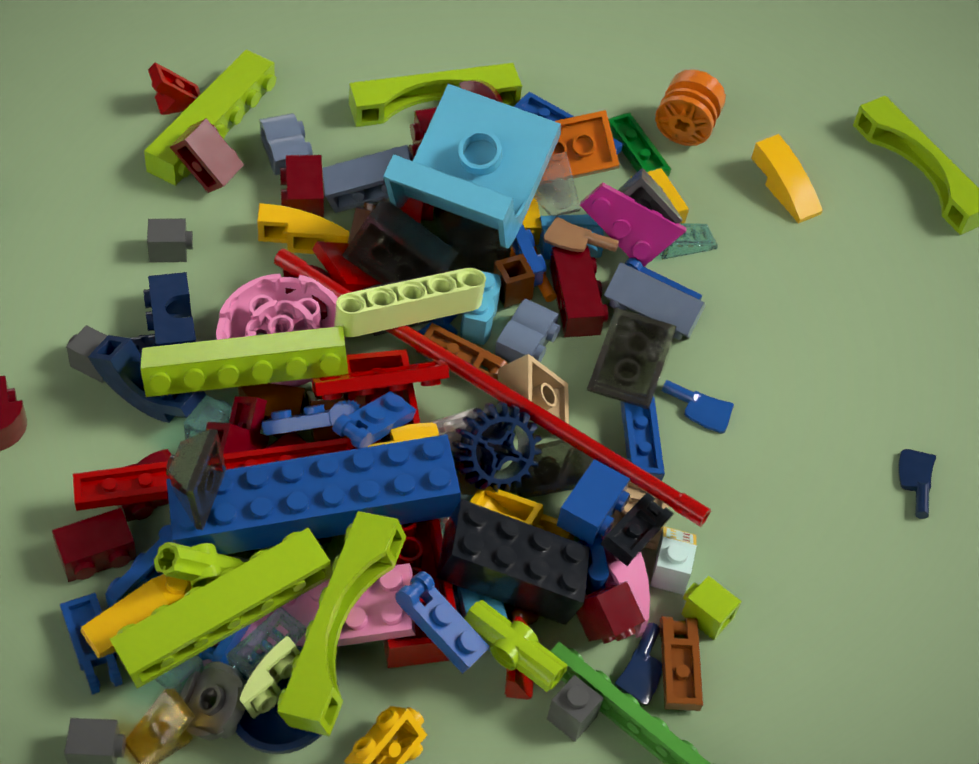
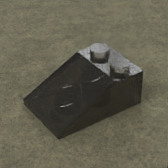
[434,207,511,273]
[587,308,677,410]

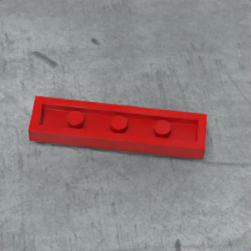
[311,360,450,400]

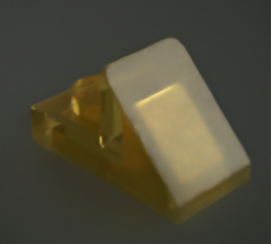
[126,688,195,764]

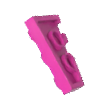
[580,182,686,267]

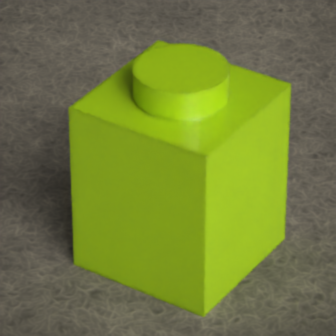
[681,575,742,640]

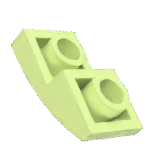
[239,635,300,719]

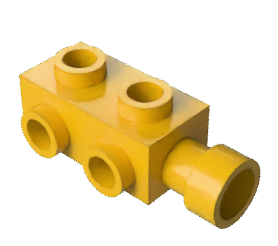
[344,706,427,764]

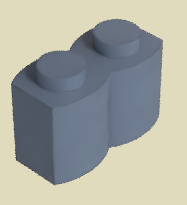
[260,113,313,175]
[495,299,561,362]

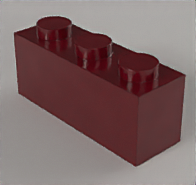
[549,245,608,338]

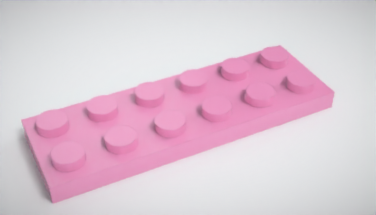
[197,563,415,666]

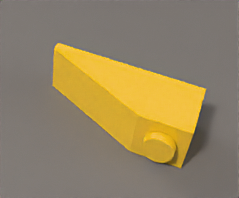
[80,574,192,659]

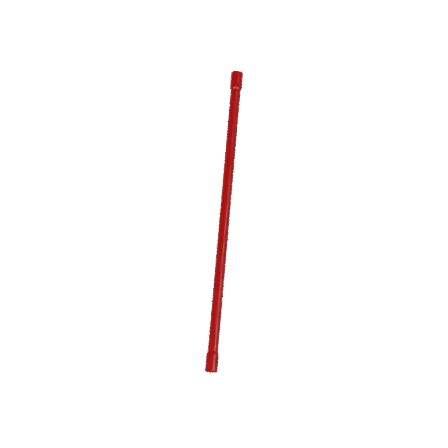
[274,248,711,527]

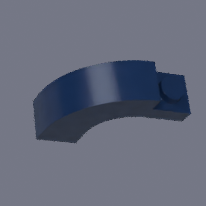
[88,335,206,423]

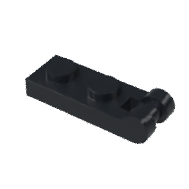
[600,493,674,566]

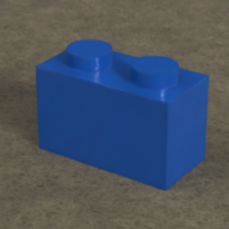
[556,459,630,546]

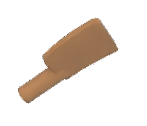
[543,217,619,252]

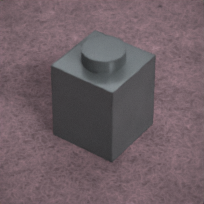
[147,218,193,262]
[66,325,107,383]
[547,675,603,742]
[64,718,126,764]

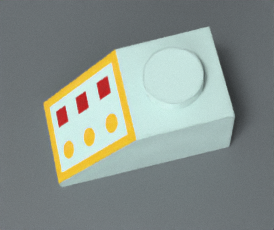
[650,526,697,595]

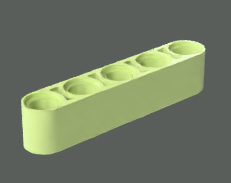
[334,268,486,337]

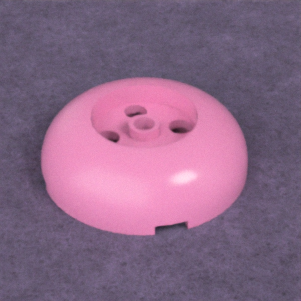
[216,273,346,387]

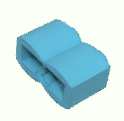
[460,271,501,345]

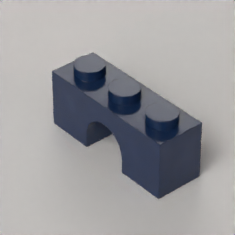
[143,272,196,347]

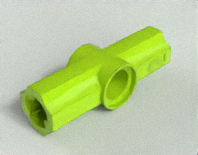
[154,542,246,588]
[464,600,568,692]

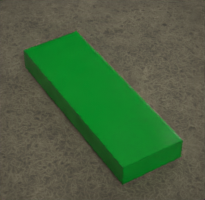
[608,112,671,177]

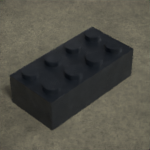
[436,499,590,625]

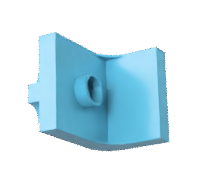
[383,84,561,249]

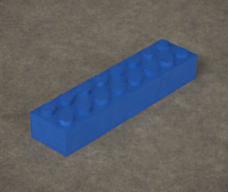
[166,434,461,555]

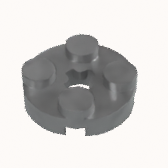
[179,662,247,740]

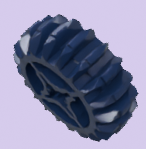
[452,402,542,492]

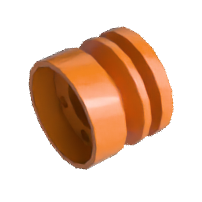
[655,69,726,146]

